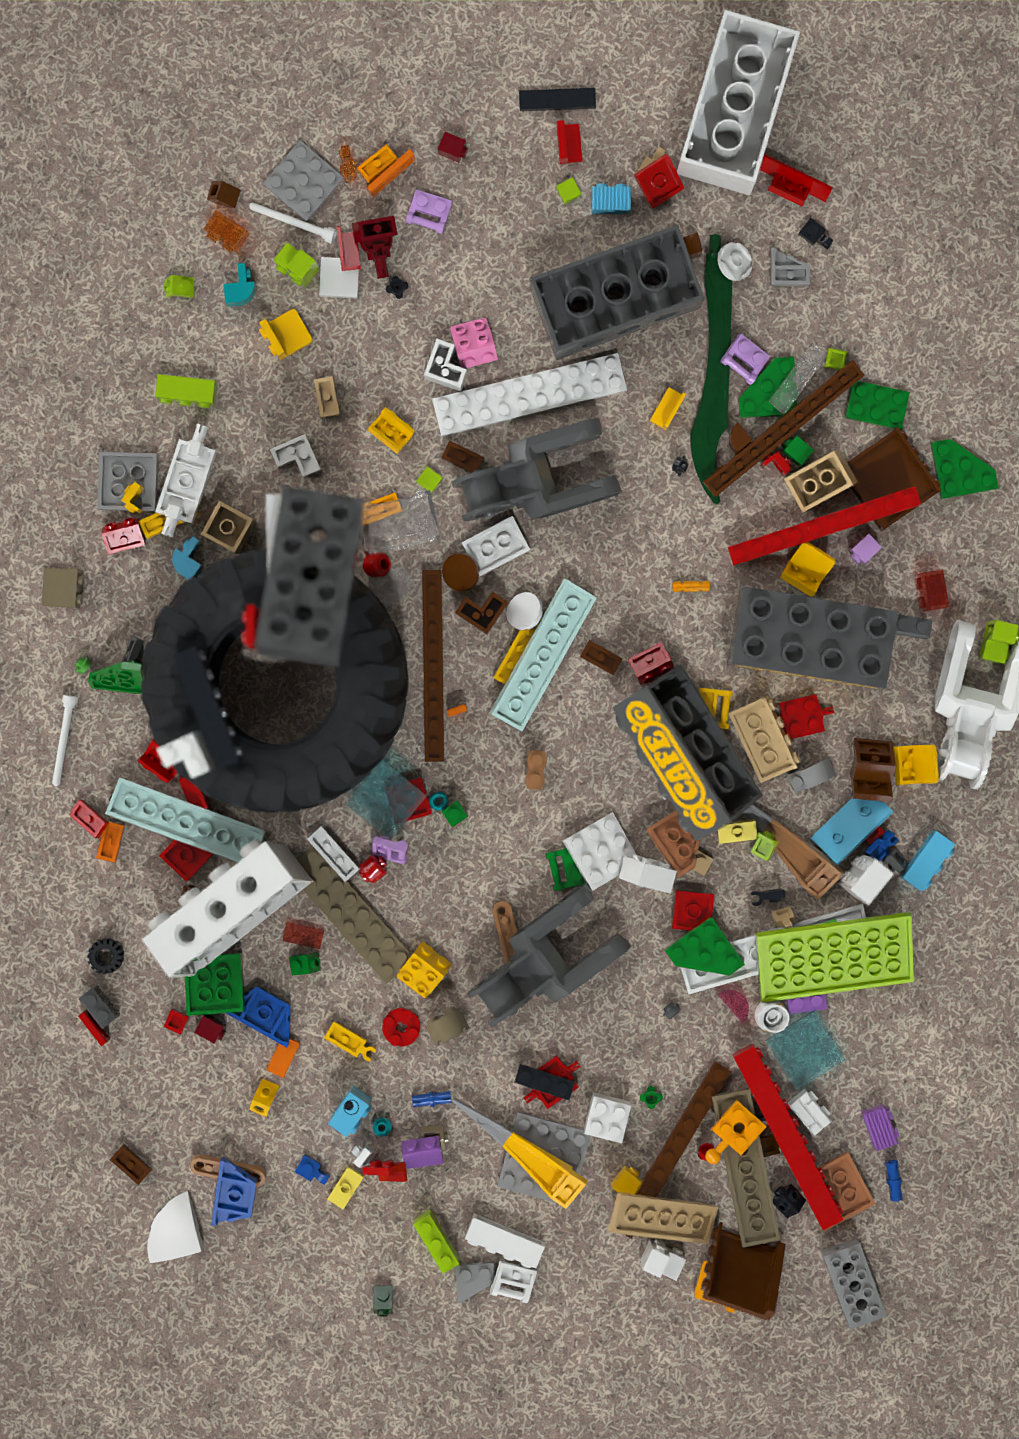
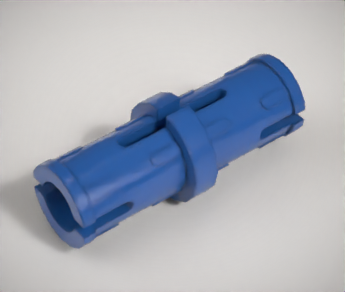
[412,1091,452,1108]
[885,1160,903,1202]

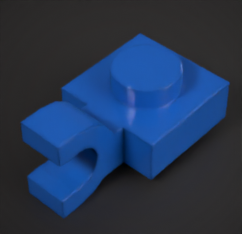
[295,1154,330,1185]

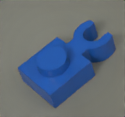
[865,830,898,862]

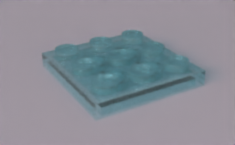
[346,760,427,839]
[765,1011,845,1090]

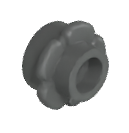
[663,1002,681,1020]

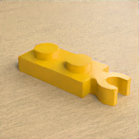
[324,1021,377,1062]

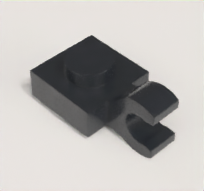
[798,218,834,250]
[750,888,786,906]

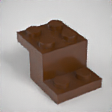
[850,738,896,802]

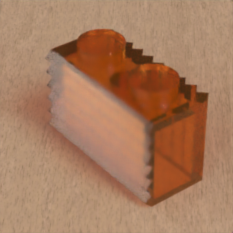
[203,210,250,254]

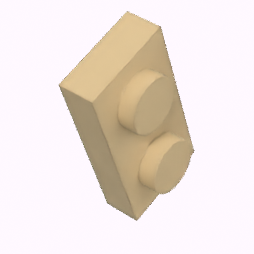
[314,376,340,419]

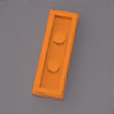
[367,149,415,197]

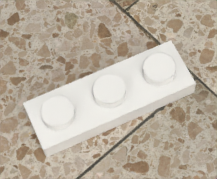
[307,826,359,882]

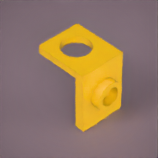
[249,1079,280,1117]

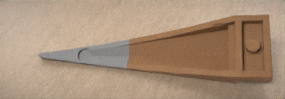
[743,804,844,900]

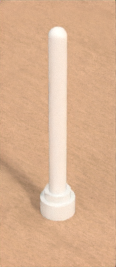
[249,202,337,244]
[52,695,78,786]

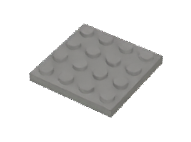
[497,1111,591,1207]

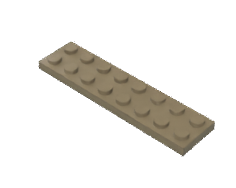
[297,845,412,984]
[712,1088,780,1247]

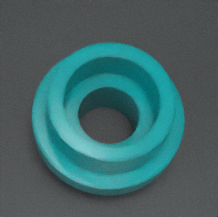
[429,792,449,811]
[372,1117,392,1137]

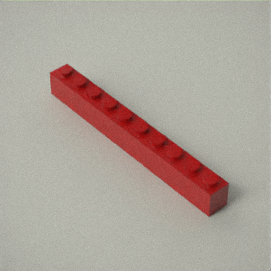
[728,486,921,566]
[732,1044,844,1231]

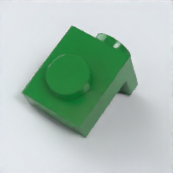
[289,952,321,976]

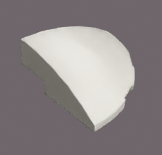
[147,1191,204,1263]

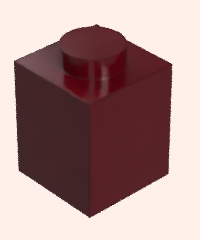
[438,132,468,163]
[194,1014,226,1044]

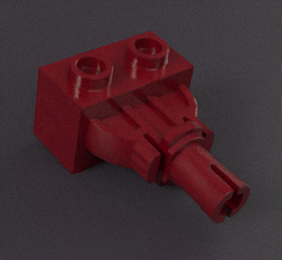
[352,215,398,279]

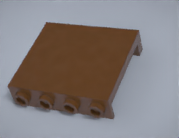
[847,427,941,531]
[701,1222,786,1321]

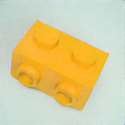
[368,407,415,454]

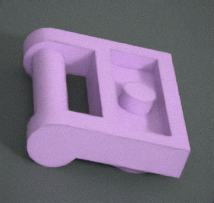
[406,190,452,234]
[721,334,770,385]
[372,836,408,864]

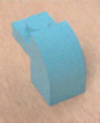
[172,536,204,579]

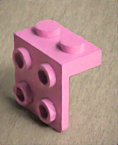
[450,318,498,369]

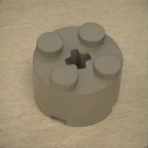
[425,1007,470,1047]

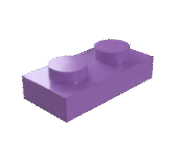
[786,994,827,1014]

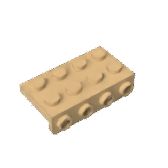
[729,696,801,783]

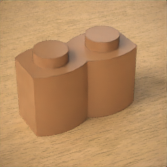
[525,750,547,790]

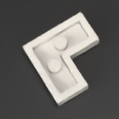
[270,434,321,478]

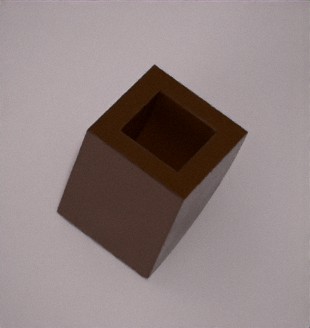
[207,181,241,208]
[683,232,703,259]
[729,423,752,454]

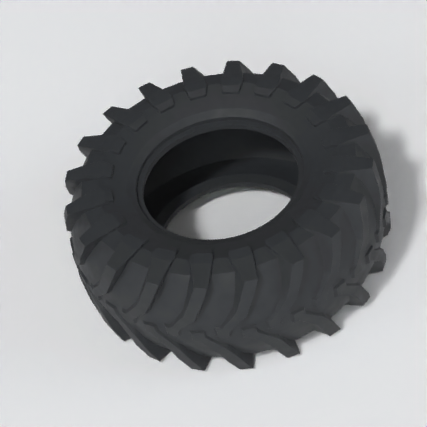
[141,549,409,813]

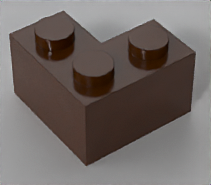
[455,592,509,635]

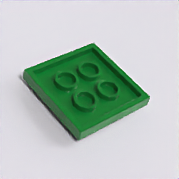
[185,953,245,1016]

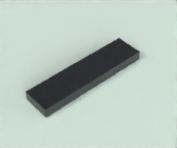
[519,88,596,112]

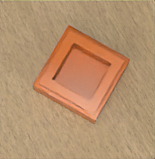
[447,704,468,717]

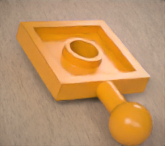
[705,1100,767,1164]

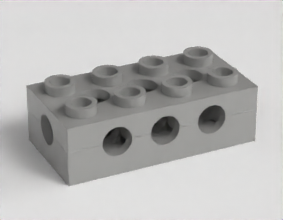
[821,1238,887,1330]

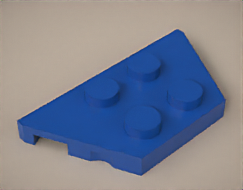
[226,986,291,1048]
[211,1157,257,1226]

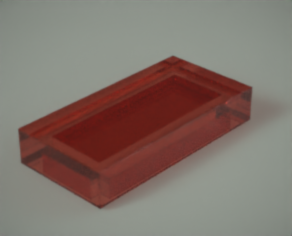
[283,922,325,949]

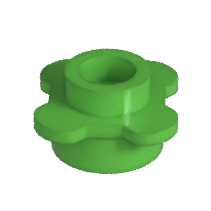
[74,656,92,674]

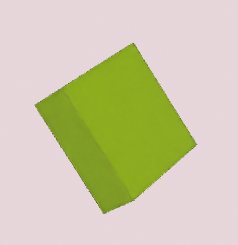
[556,177,582,204]
[824,348,848,370]
[416,466,443,494]

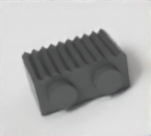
[895,614,933,639]
[79,985,120,1029]

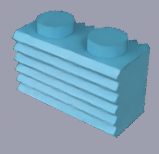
[592,183,631,214]

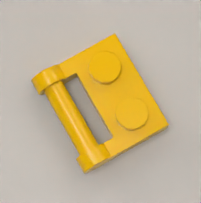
[698,688,733,729]

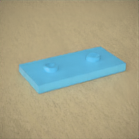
[810,798,893,865]

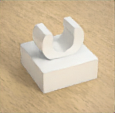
[352,1146,377,1168]

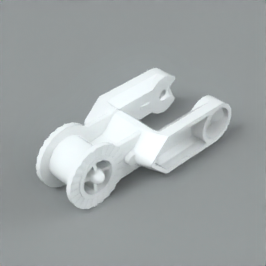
[935,619,1019,790]

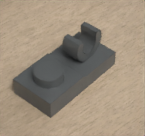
[121,636,144,664]

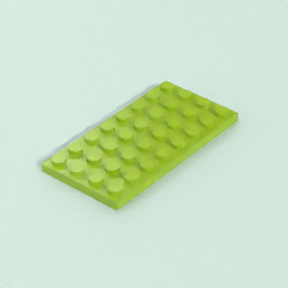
[756,912,914,1003]

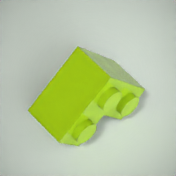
[273,242,320,287]
[978,620,1019,664]

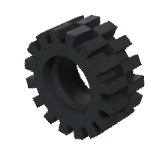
[87,938,124,974]

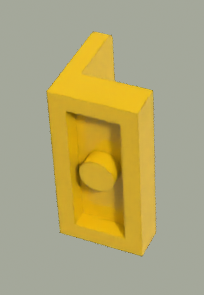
[650,387,686,430]

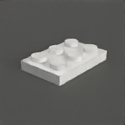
[462,516,530,577]

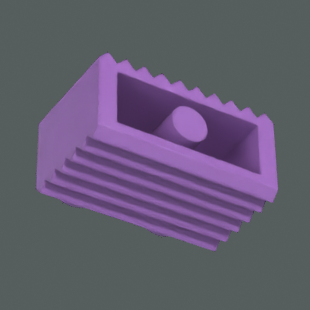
[861,1104,900,1151]
[401,1135,444,1169]

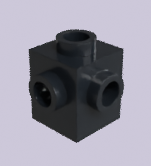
[772,1183,807,1218]

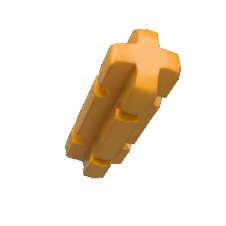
[672,581,710,592]

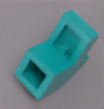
[224,263,257,307]

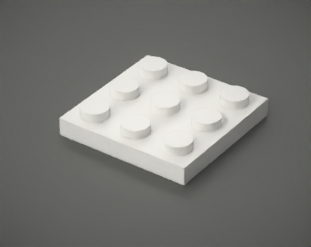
[563,812,637,891]

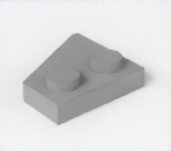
[770,248,810,286]
[455,1261,495,1303]

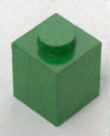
[782,436,815,467]
[441,800,468,827]

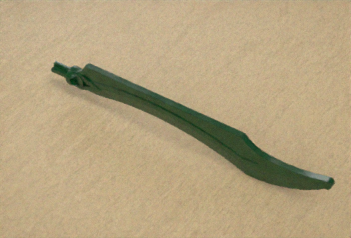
[690,234,733,504]

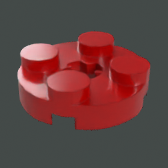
[382,1007,421,1047]

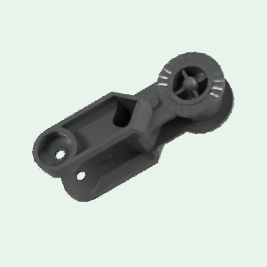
[452,418,622,522]
[467,883,631,1027]

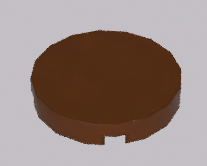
[442,553,480,591]

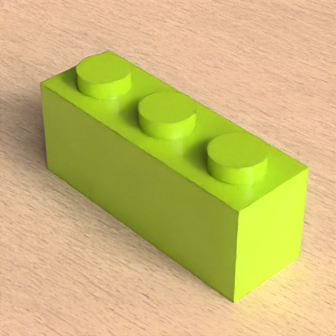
[155,374,218,409]
[413,1209,460,1274]

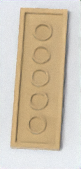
[608,1192,718,1244]

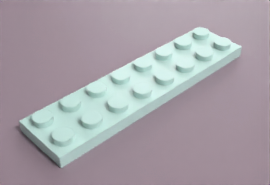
[489,579,597,731]
[105,777,265,863]

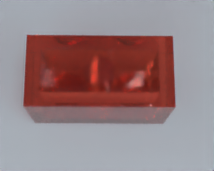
[915,569,949,612]

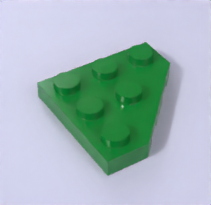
[738,357,797,418]
[930,439,999,499]
[88,661,145,694]
[664,917,745,976]

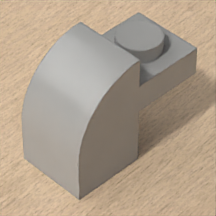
[787,757,837,793]

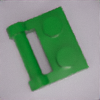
[545,848,586,891]

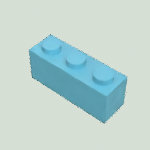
[900,830,955,891]

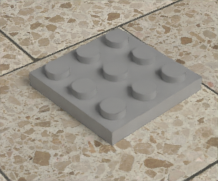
[263,140,344,222]
[98,452,158,512]

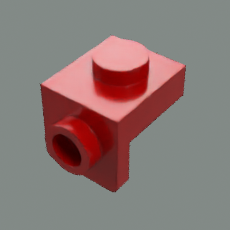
[761,452,792,477]

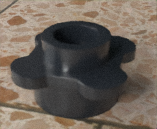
[386,276,409,299]
[672,456,688,477]

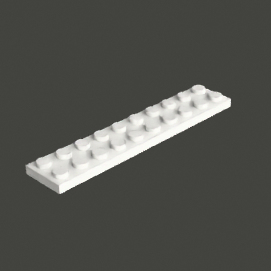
[432,353,627,437]
[680,904,866,995]

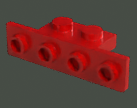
[759,154,833,207]

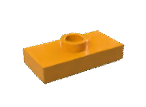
[357,144,398,184]

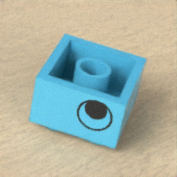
[328,1085,372,1137]

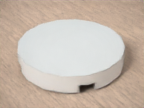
[717,242,752,281]
[506,592,543,630]

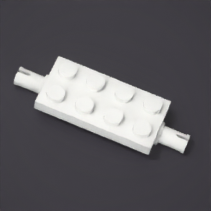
[155,424,217,537]

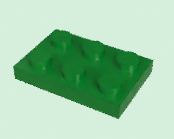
[845,381,910,430]

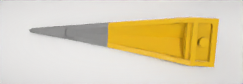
[452,1098,588,1209]

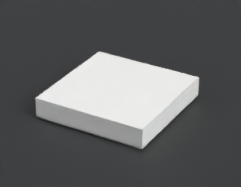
[319,257,359,299]

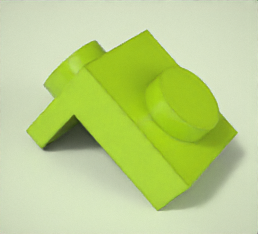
[163,275,194,298]
[751,830,779,861]

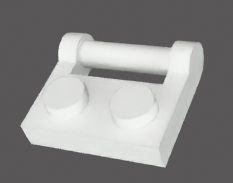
[490,1261,537,1303]

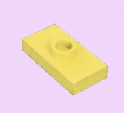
[717,819,757,844]
[327,1166,364,1209]

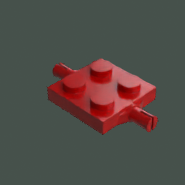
[778,694,834,739]
[523,1055,581,1109]

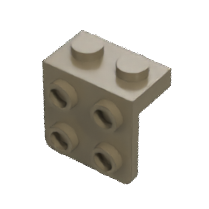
[42,568,84,609]

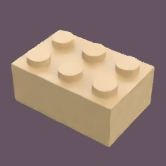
[784,448,858,512]

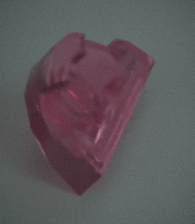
[717,990,749,1024]

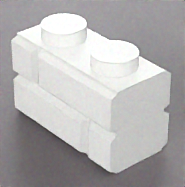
[788,1089,831,1135]

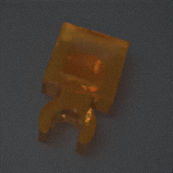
[338,145,357,183]

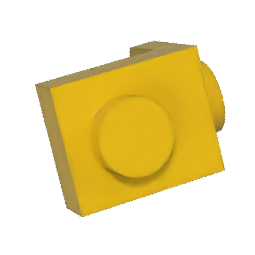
[121,482,145,513]

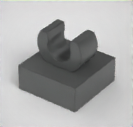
[882,847,908,873]

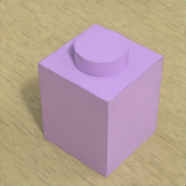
[849,534,882,565]

